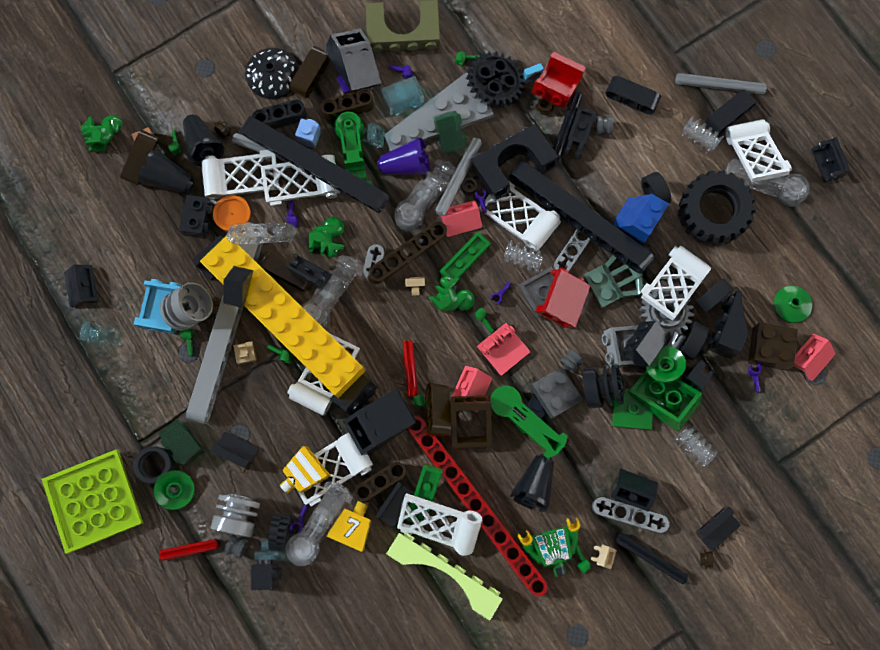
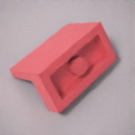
[440,200,482,237]
[794,334,836,381]
[452,366,492,412]

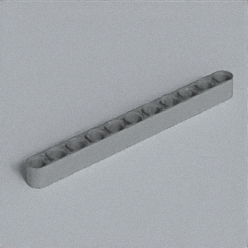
[186,222,266,424]

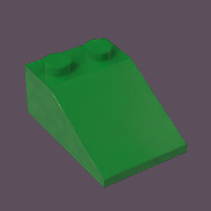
[629,370,702,432]

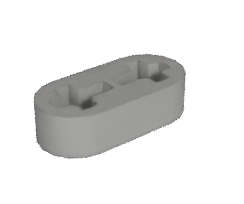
[363,245,385,280]

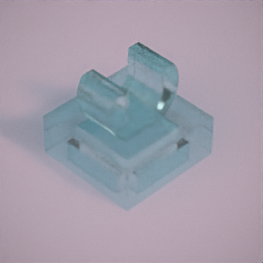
[363,123,385,148]
[79,321,100,343]
[255,541,278,560]

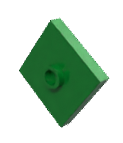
[612,388,653,430]

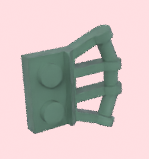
[583,255,644,309]

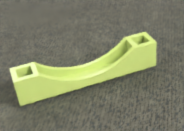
[386,532,502,620]

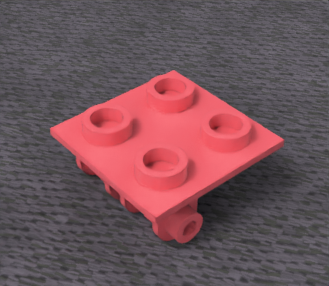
[477,323,530,376]

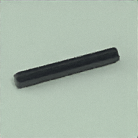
[553,92,583,159]
[616,533,688,584]

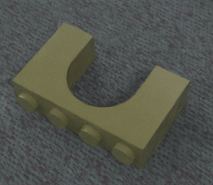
[366,0,440,53]

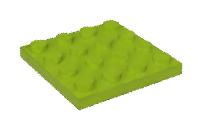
[42,449,144,554]

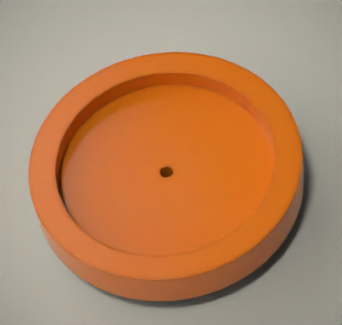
[213,195,251,233]

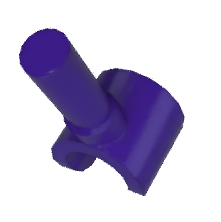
[389,64,413,80]
[475,190,487,214]
[286,201,298,227]
[490,282,512,305]
[748,364,762,392]
[290,505,308,533]

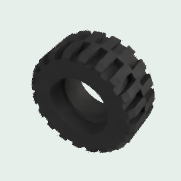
[678,170,756,246]

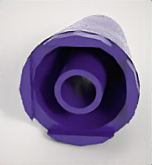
[377,137,430,175]

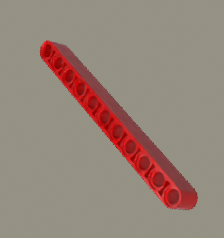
[408,416,547,596]

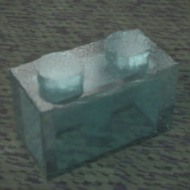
[381,76,424,116]

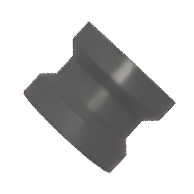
[596,116,613,135]
[560,349,584,374]
[224,534,248,559]

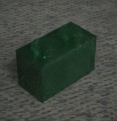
[433,110,468,154]
[159,419,205,466]

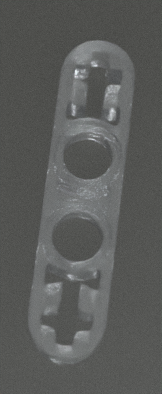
[226,223,297,244]

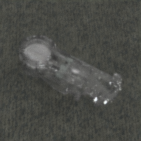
[725,158,810,207]
[394,159,456,232]
[301,255,363,328]
[286,481,353,566]

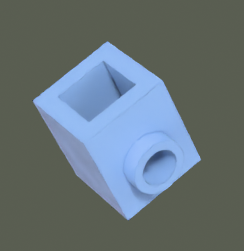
[295,119,321,149]

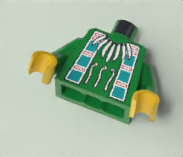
[518,517,580,577]

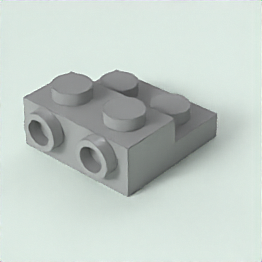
[602,325,638,368]

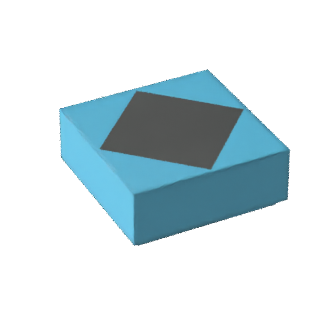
[523,63,543,83]

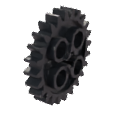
[466,51,525,108]

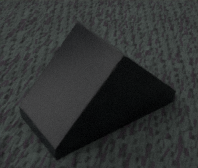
[223,266,253,308]

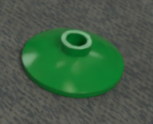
[773,286,812,323]
[646,346,686,383]
[154,470,194,510]

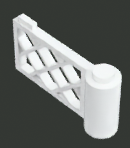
[725,119,792,182]
[201,150,279,200]
[260,155,340,206]
[479,182,561,252]
[640,245,712,321]
[287,333,360,416]
[297,433,373,507]
[397,493,482,556]

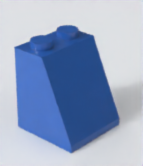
[612,194,669,246]

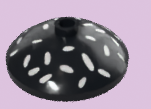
[245,48,299,99]

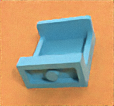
[134,279,181,335]

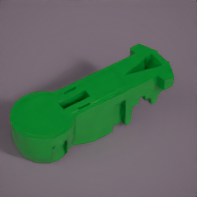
[334,112,372,185]
[490,386,568,459]

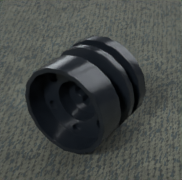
[582,363,625,409]

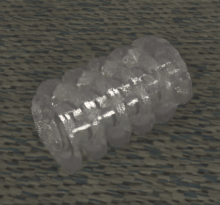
[681,115,724,154]
[503,240,544,275]
[672,427,718,469]

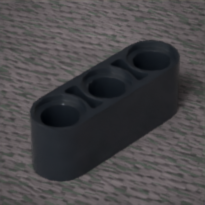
[605,76,661,115]
[705,89,757,135]
[252,100,307,129]

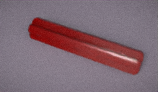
[403,340,418,397]
[159,539,219,561]

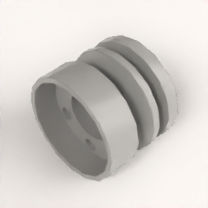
[160,282,213,331]
[210,494,260,537]

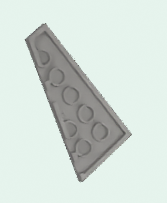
[384,72,494,151]

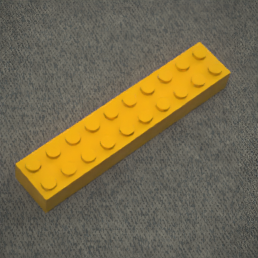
[200,234,366,398]

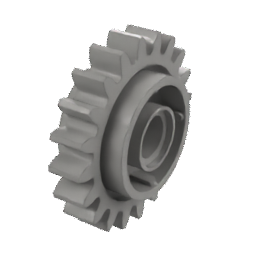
[640,286,694,339]

